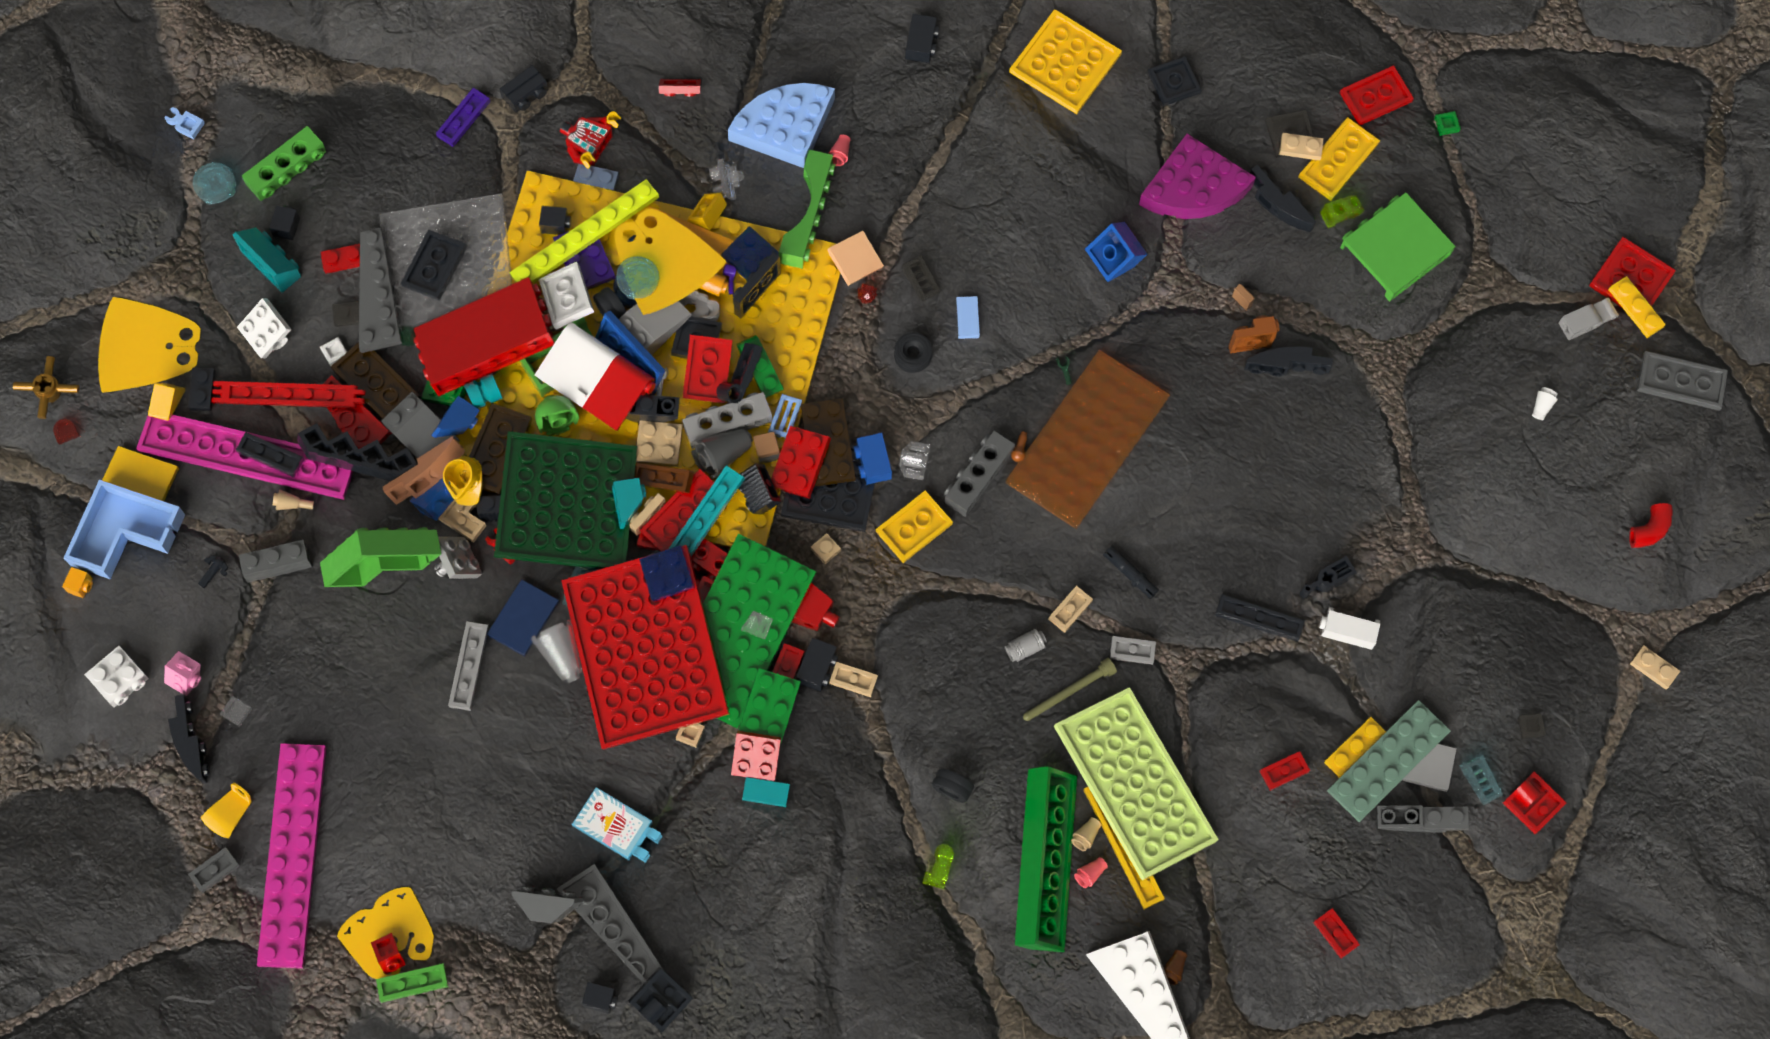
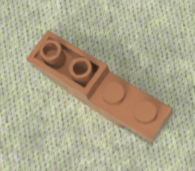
[383,436,465,505]

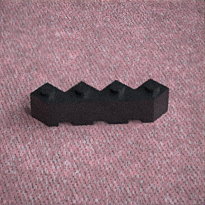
[297,423,418,481]

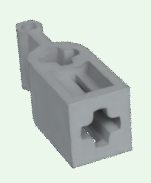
[1559,298,1619,340]

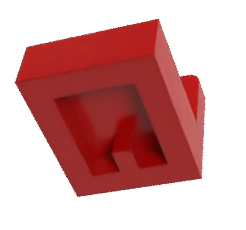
[371,933,406,974]

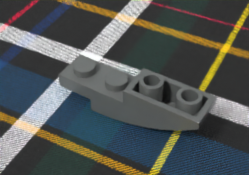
[1377,805,1469,832]

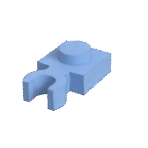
[164,107,205,140]

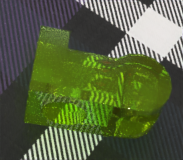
[1320,195,1364,228]
[923,844,954,890]

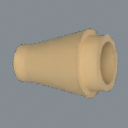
[1071,817,1102,851]

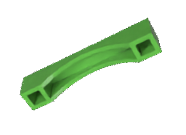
[779,150,836,269]

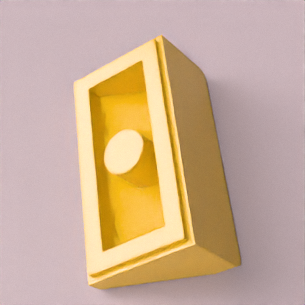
[686,193,727,230]

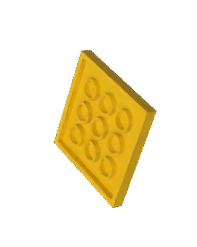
[1009,9,1122,114]

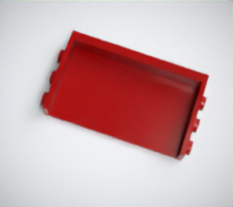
[413,277,555,396]

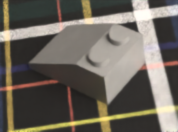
[619,301,692,355]

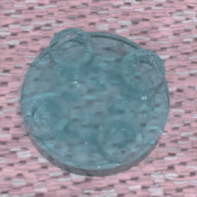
[193,163,236,205]
[616,256,659,299]

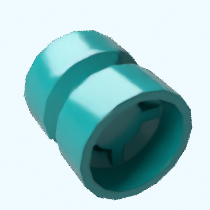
[464,373,502,409]

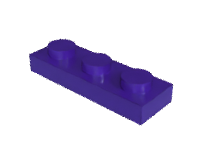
[436,88,490,147]

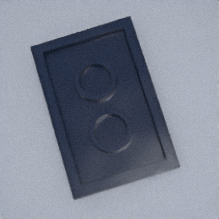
[487,579,559,657]

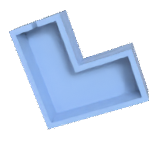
[64,480,185,579]

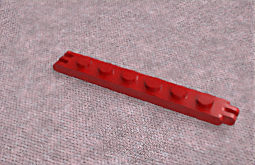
[211,381,366,408]

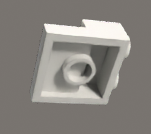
[84,646,149,707]

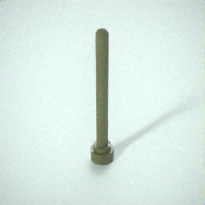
[1023,658,1117,721]

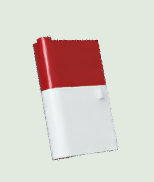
[535,323,656,431]

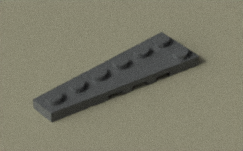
[359,228,402,353]
[557,864,663,984]

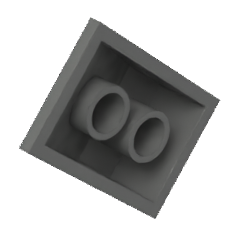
[381,392,460,458]

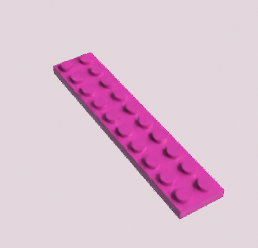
[136,415,353,500]
[257,744,326,969]

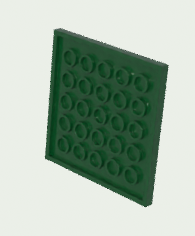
[494,431,637,569]

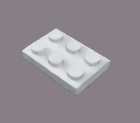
[539,262,594,330]

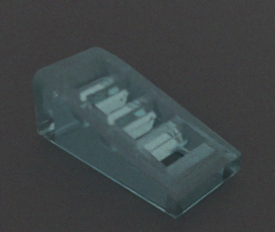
[1459,755,1503,805]

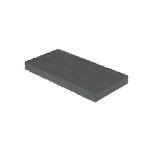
[1637,351,1728,411]

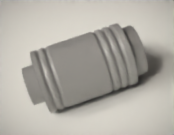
[1005,629,1047,662]

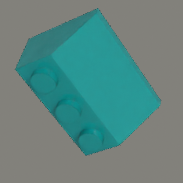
[233,227,301,293]

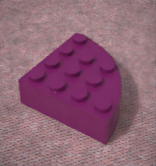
[1139,134,1256,219]

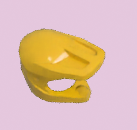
[443,456,483,506]

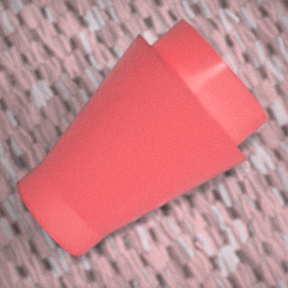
[828,135,851,166]
[1074,857,1108,888]

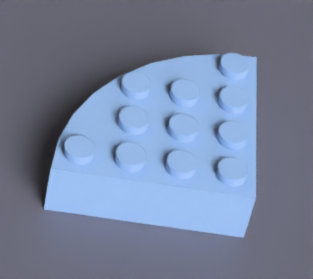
[728,83,835,168]

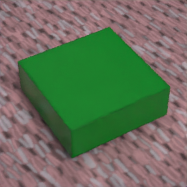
[1434,111,1461,136]

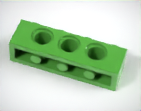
[242,126,326,201]

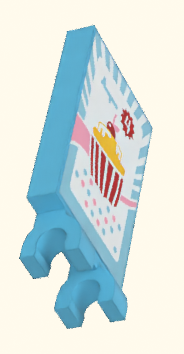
[572,787,663,863]

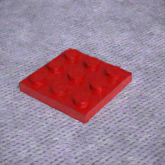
[1589,237,1676,307]

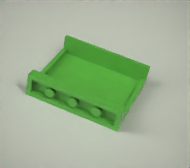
[1340,193,1456,302]

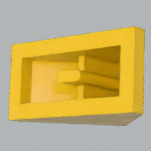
[148,383,185,421]

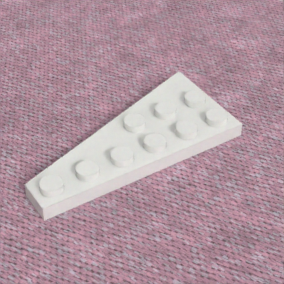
[1086,931,1190,1039]

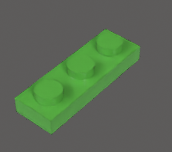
[376,964,449,1003]

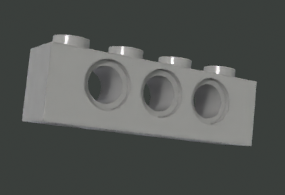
[682,392,772,449]

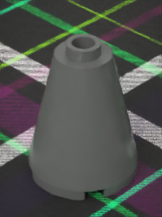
[691,428,753,480]

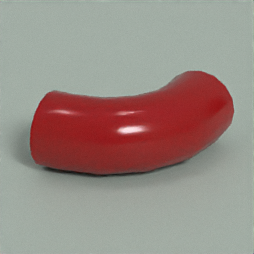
[1629,503,1673,548]

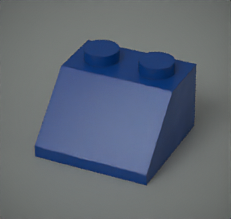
[1085,222,1148,282]

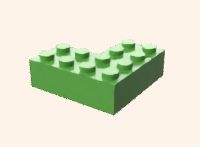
[320,527,441,587]

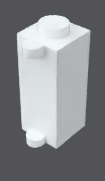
[1319,607,1380,650]

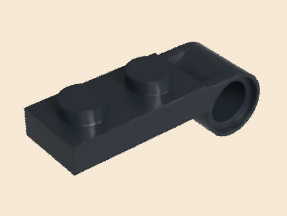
[716,343,762,403]

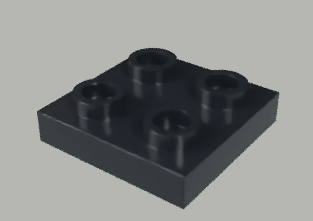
[628,967,693,1032]

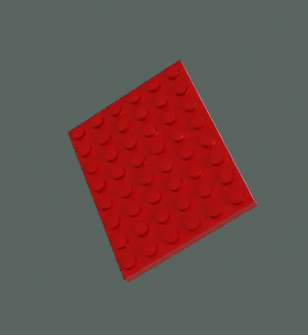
[561,545,730,750]

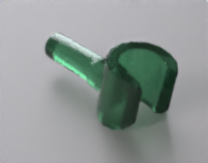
[1056,355,1072,385]

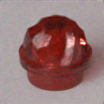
[857,283,878,304]

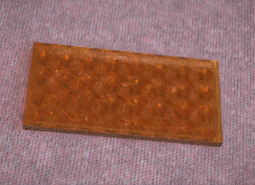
[1006,350,1170,529]

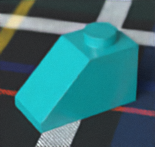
[612,478,646,529]

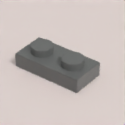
[188,847,240,893]

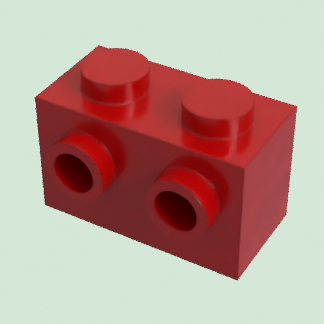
[691,538,728,581]

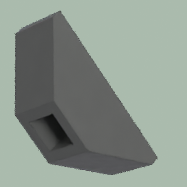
[512,886,584,923]

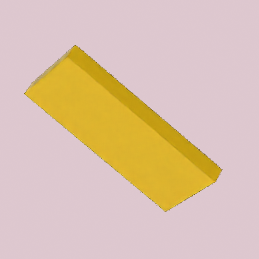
[1298,117,1380,201]

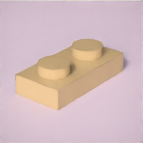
[1279,133,1323,160]
[630,493,666,536]
[1048,586,1093,633]
[1630,645,1680,689]
[829,662,878,697]

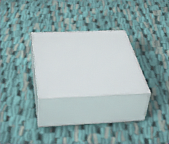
[320,337,347,366]

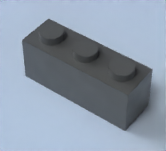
[239,540,312,583]

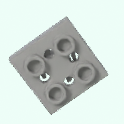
[434,537,482,579]

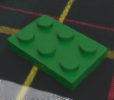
[738,668,801,745]

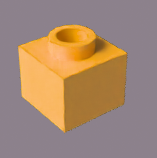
[62,567,93,598]

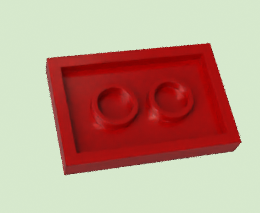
[1340,65,1414,126]
[682,335,733,404]
[771,426,831,499]

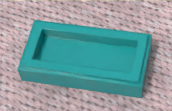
[742,777,790,807]

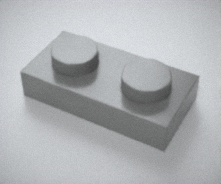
[1110,636,1156,665]

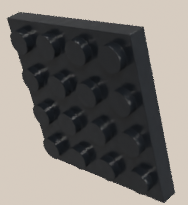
[781,444,875,532]

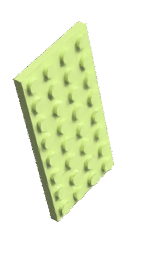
[1054,687,1219,881]

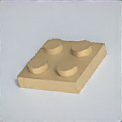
[636,421,683,467]

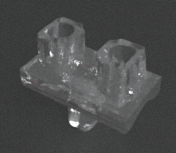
[709,158,744,200]

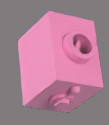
[164,651,201,696]

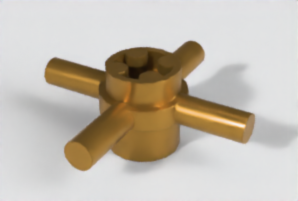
[13,356,79,419]

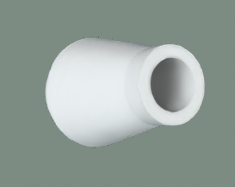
[1532,387,1558,420]

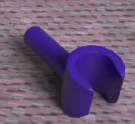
[723,264,736,295]

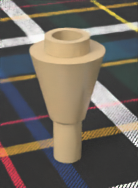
[272,489,314,510]

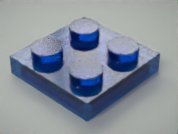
[721,226,779,280]
[639,545,695,602]

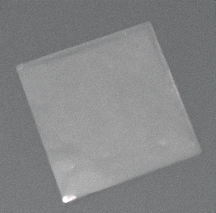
[379,193,512,330]

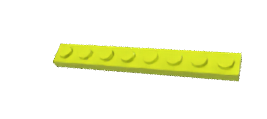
[509,179,659,284]

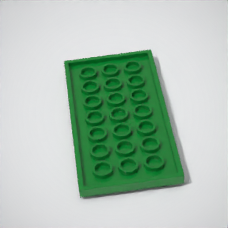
[703,534,817,729]

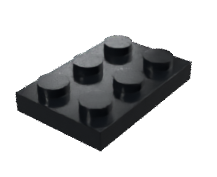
[400,229,467,301]
[733,252,781,319]

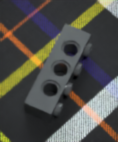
[944,431,1015,517]

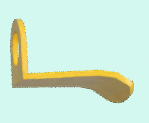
[201,783,252,838]

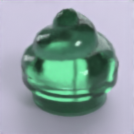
[400,325,416,347]

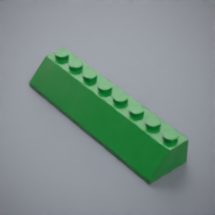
[1015,766,1077,952]

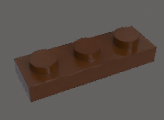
[634,463,694,493]

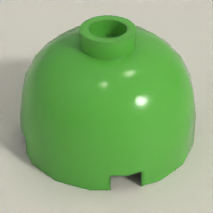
[535,395,579,436]

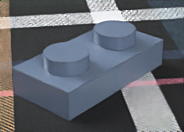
[573,164,619,191]

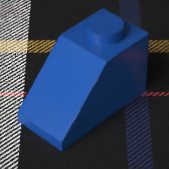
[431,396,480,438]

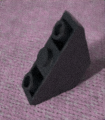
[626,395,680,423]

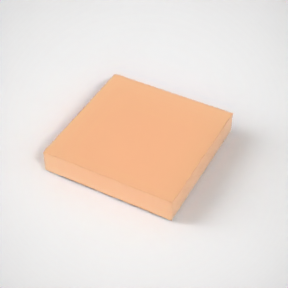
[827,231,884,286]

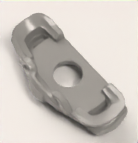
[679,290,720,321]

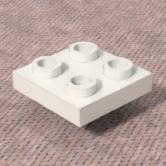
[237,298,291,358]

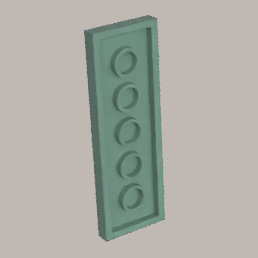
[1327,700,1450,822]

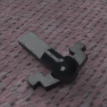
[198,555,228,589]

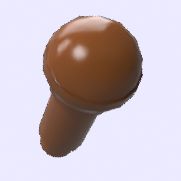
[1011,431,1027,462]

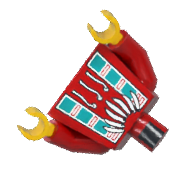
[560,111,621,168]

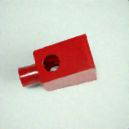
[792,583,840,631]

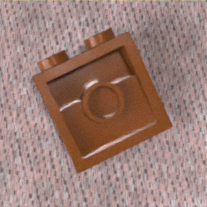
[1228,315,1279,353]

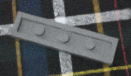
[448,621,489,711]

